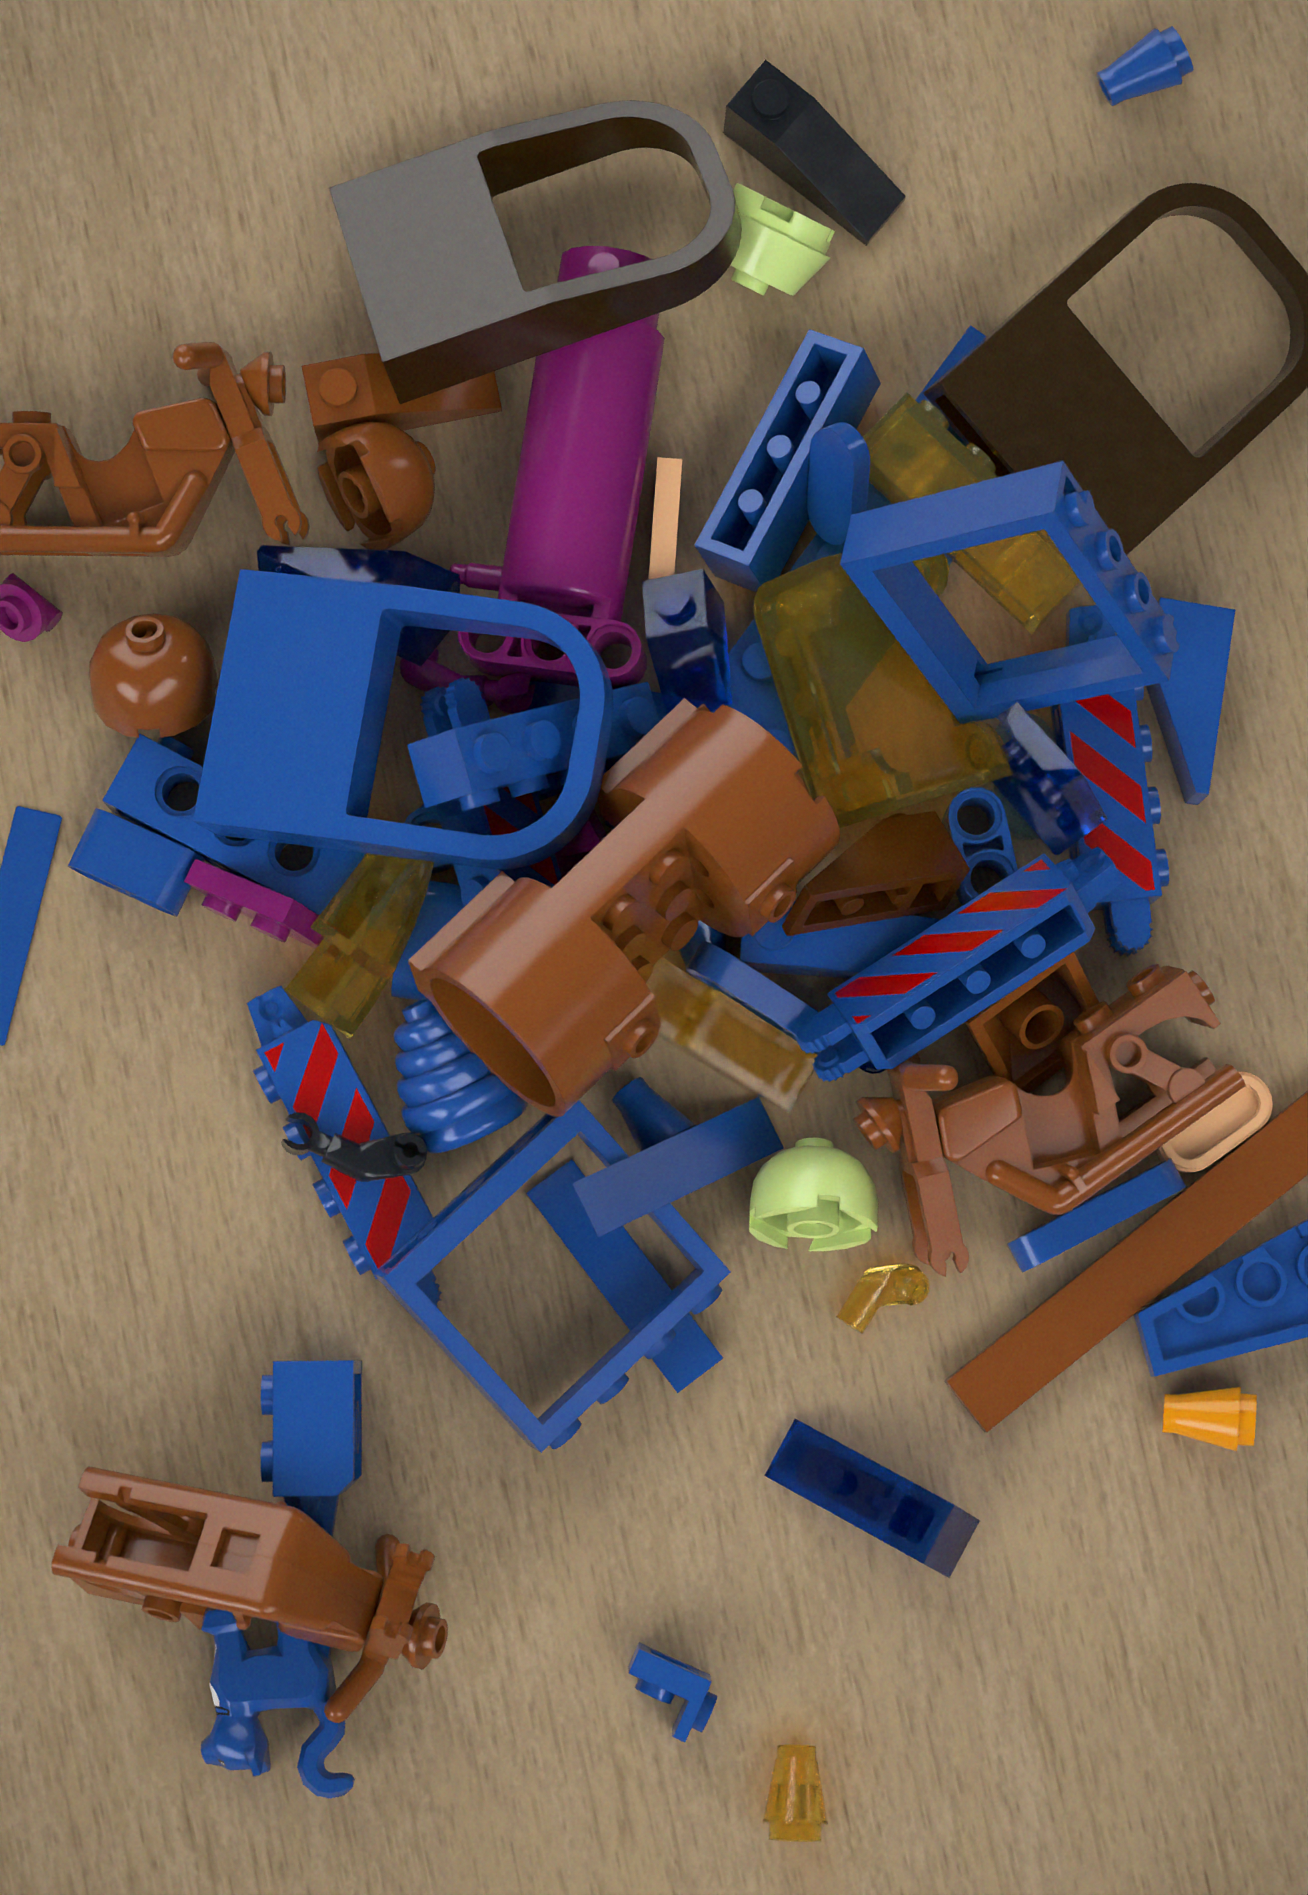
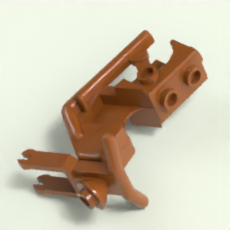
[0,342,310,557]
[853,964,1246,1277]
[51,1466,448,1723]

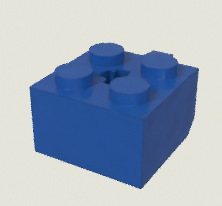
[260,1360,362,1537]

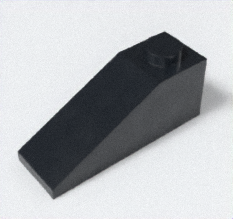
[723,59,906,246]

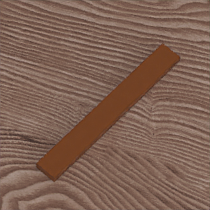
[945,1091,1308,1432]

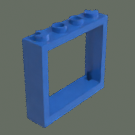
[840,461,1180,725]
[373,1100,731,1453]

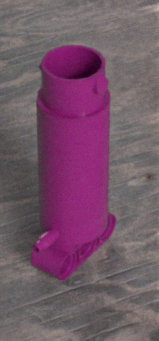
[449,246,665,690]

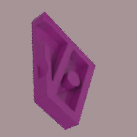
[184,859,352,960]

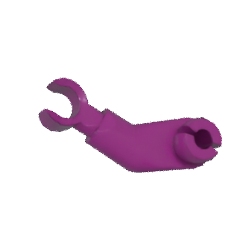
[400,639,535,714]

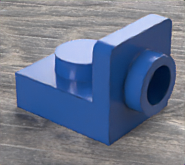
[628,1642,717,1743]

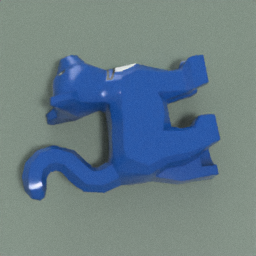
[201,1609,355,1799]

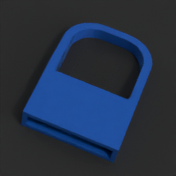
[193,569,614,870]

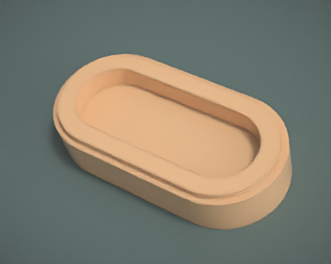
[1156,1072,1273,1173]

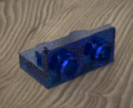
[990,702,1108,855]

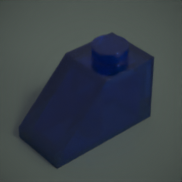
[642,569,732,714]

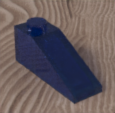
[764,1419,980,1578]

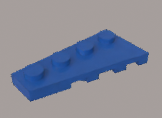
[1134,1219,1308,1377]

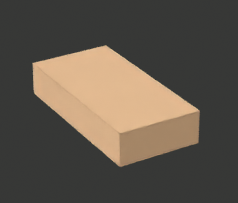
[648,457,683,597]

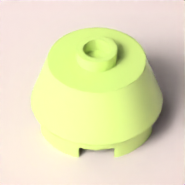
[730,183,835,296]

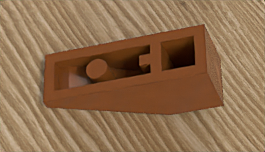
[301,353,502,444]

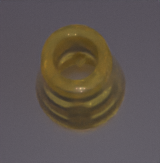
[763,1745,828,1842]

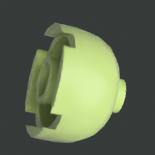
[749,1138,878,1251]

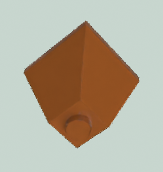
[964,952,1099,1093]

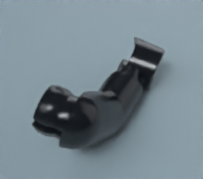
[281,1112,427,1182]

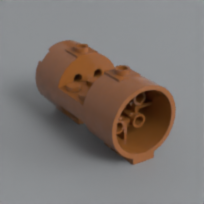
[408,698,840,1117]

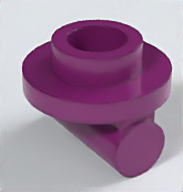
[0,573,63,642]

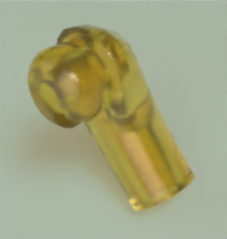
[836,1263,930,1334]

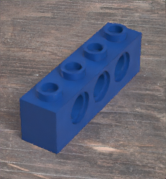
[102,734,370,926]

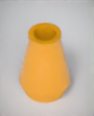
[1162,1387,1257,1452]

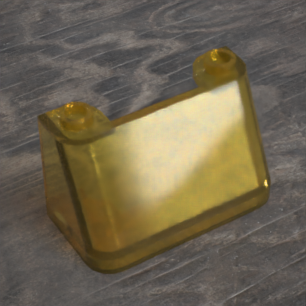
[753,553,1012,828]

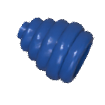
[393,998,528,1154]

